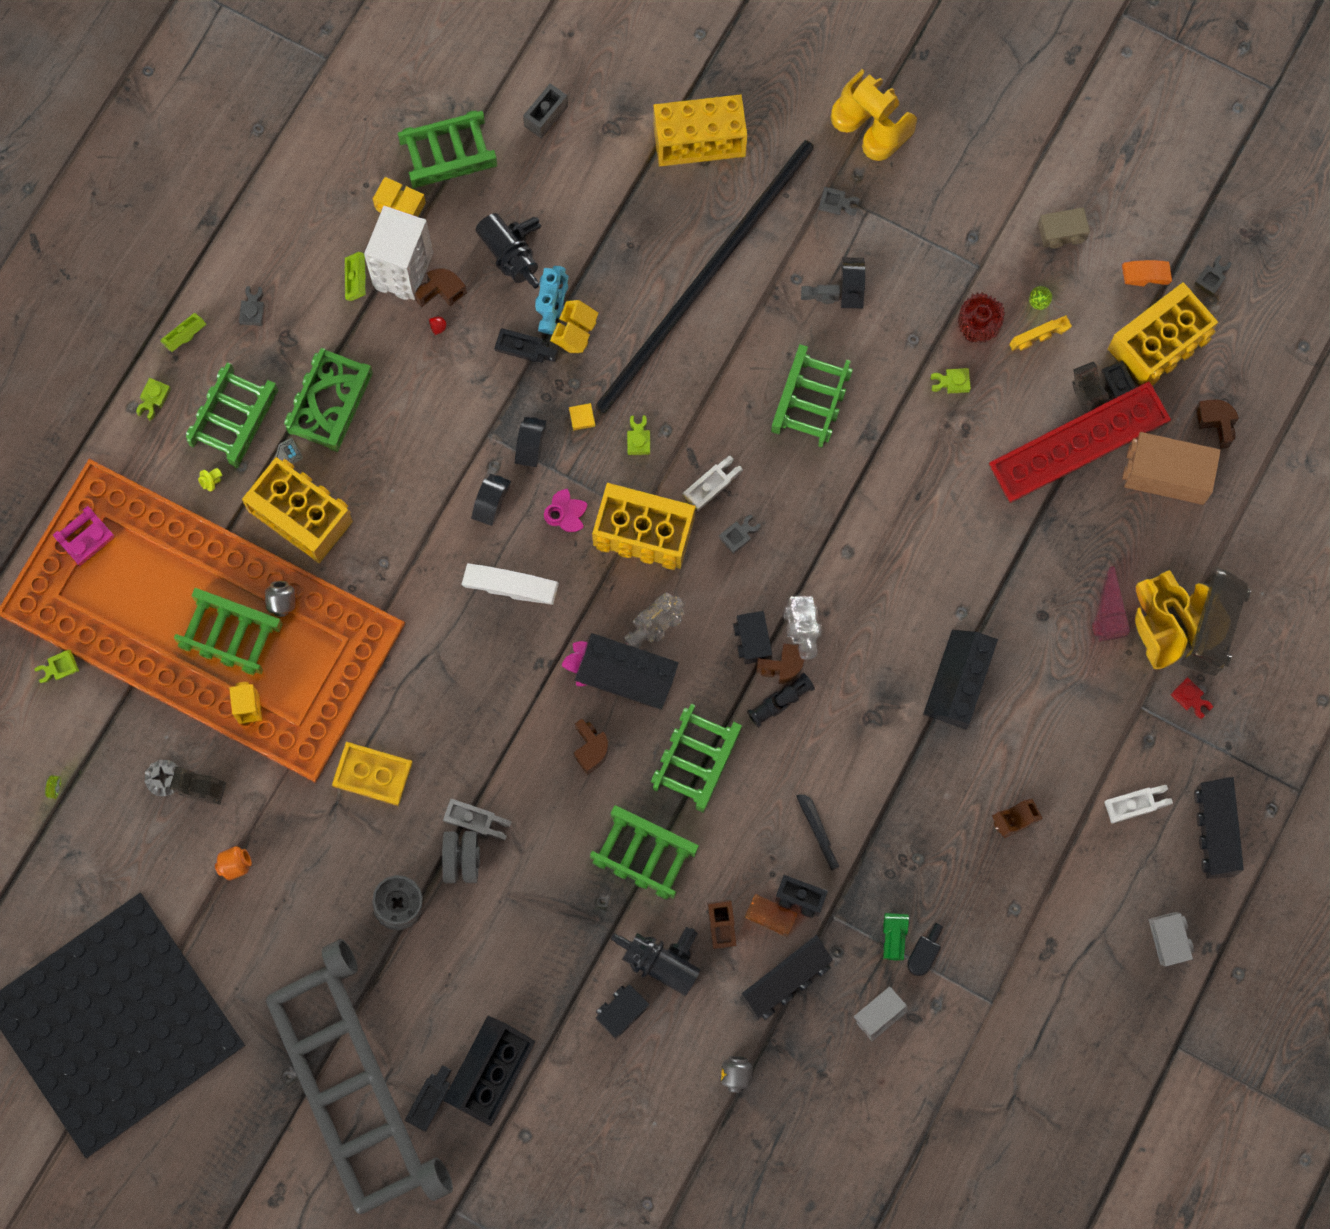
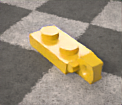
[1009,315,1072,351]

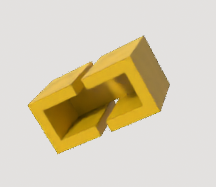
[373,177,426,217]
[550,300,599,353]
[229,682,262,724]

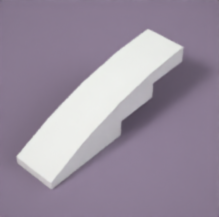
[461,563,559,605]

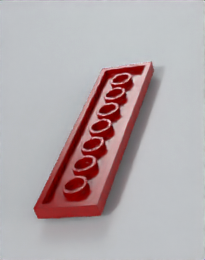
[989,381,1171,503]

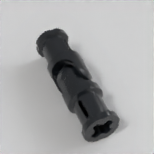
[747,672,815,728]

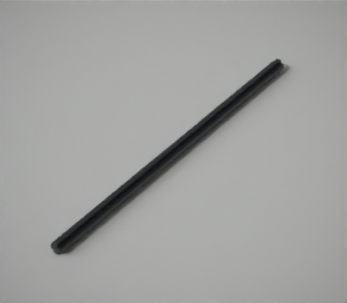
[596,140,814,413]

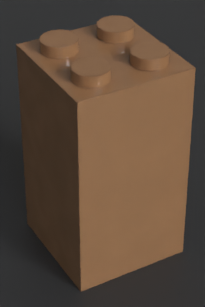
[1122,432,1221,505]

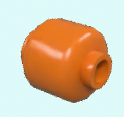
[215,846,252,881]

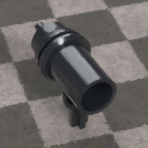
[475,213,541,289]
[611,927,701,996]

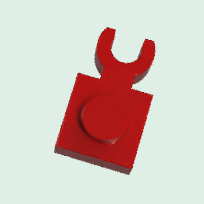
[1170,677,1213,719]

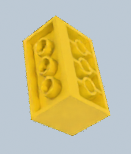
[653,94,747,167]
[1108,282,1218,386]
[242,457,353,564]
[592,483,695,570]

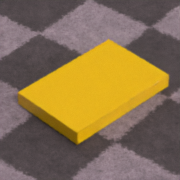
[332,742,413,806]

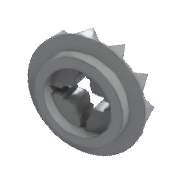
[144,759,182,796]

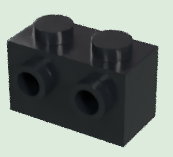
[733,611,772,665]
[775,875,828,918]
[596,984,650,1040]

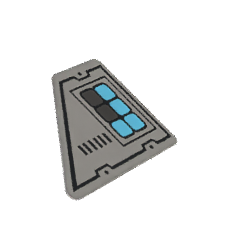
[276,438,303,464]

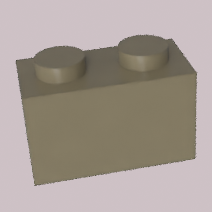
[1038,207,1090,249]

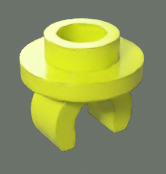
[198,468,223,492]

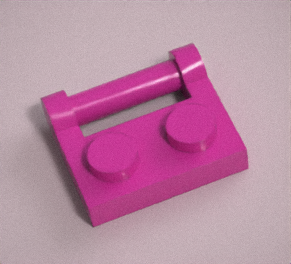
[53,506,115,566]

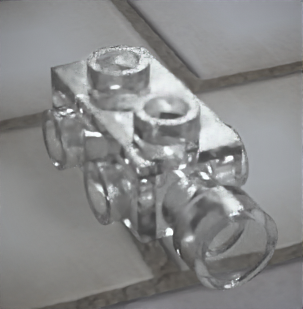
[623,592,685,648]
[783,596,821,659]

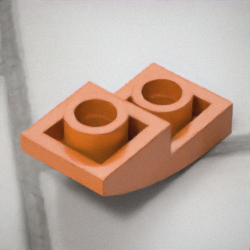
[1122,260,1172,287]

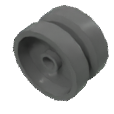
[442,831,480,884]

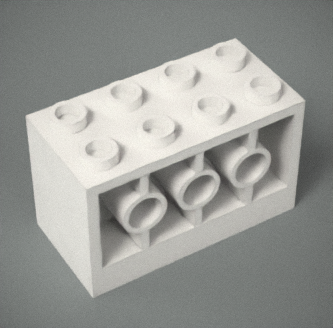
[364,206,433,300]

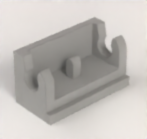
[854,986,908,1041]

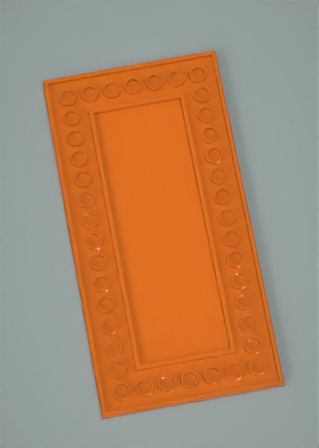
[0,459,405,783]

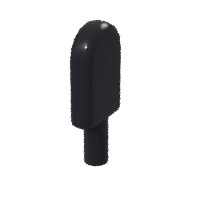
[907,923,943,976]

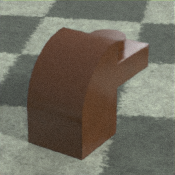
[414,268,467,307]
[1195,399,1239,449]
[757,643,806,684]
[573,719,608,775]
[992,799,1043,838]
[707,900,737,949]

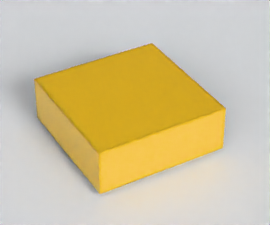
[569,403,595,431]

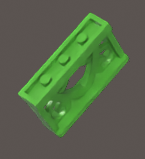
[284,348,373,452]

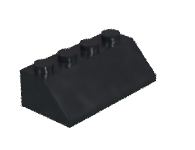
[923,630,998,730]
[574,633,679,710]
[1194,777,1244,879]
[740,935,833,1021]
[443,1016,536,1126]

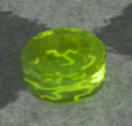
[1029,286,1052,310]
[45,775,61,799]

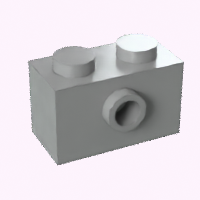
[1148,912,1194,966]

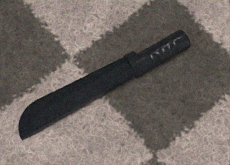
[796,794,839,871]

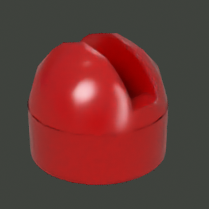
[429,316,446,336]

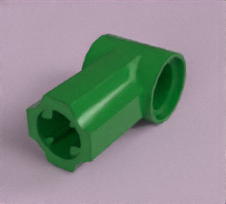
[883,913,909,961]

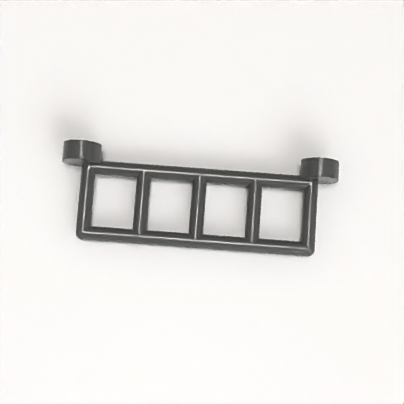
[266,939,453,1214]

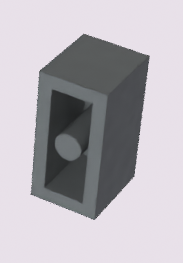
[523,83,568,139]

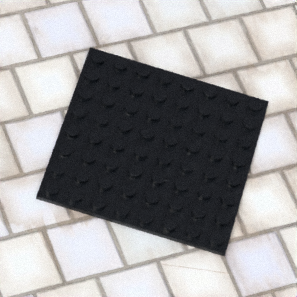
[0,892,246,1159]

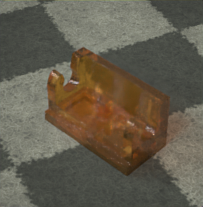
[745,894,798,937]

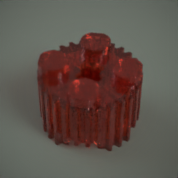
[958,292,1005,343]

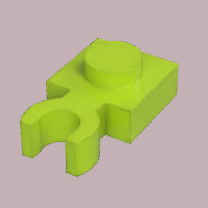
[930,368,971,393]
[136,378,171,421]
[627,415,650,455]
[34,650,79,683]

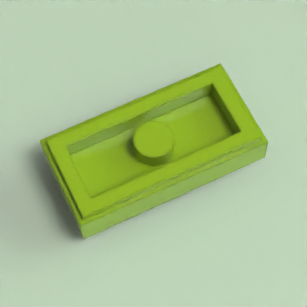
[345,252,366,301]
[160,313,207,352]

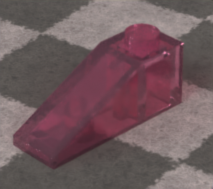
[1092,566,1130,642]

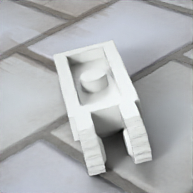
[682,456,743,512]
[1104,785,1173,824]

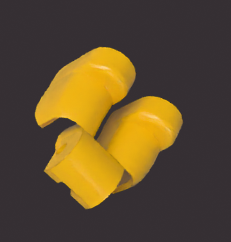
[830,69,917,161]
[1135,570,1230,669]

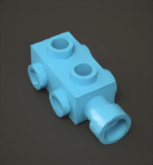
[535,266,569,334]

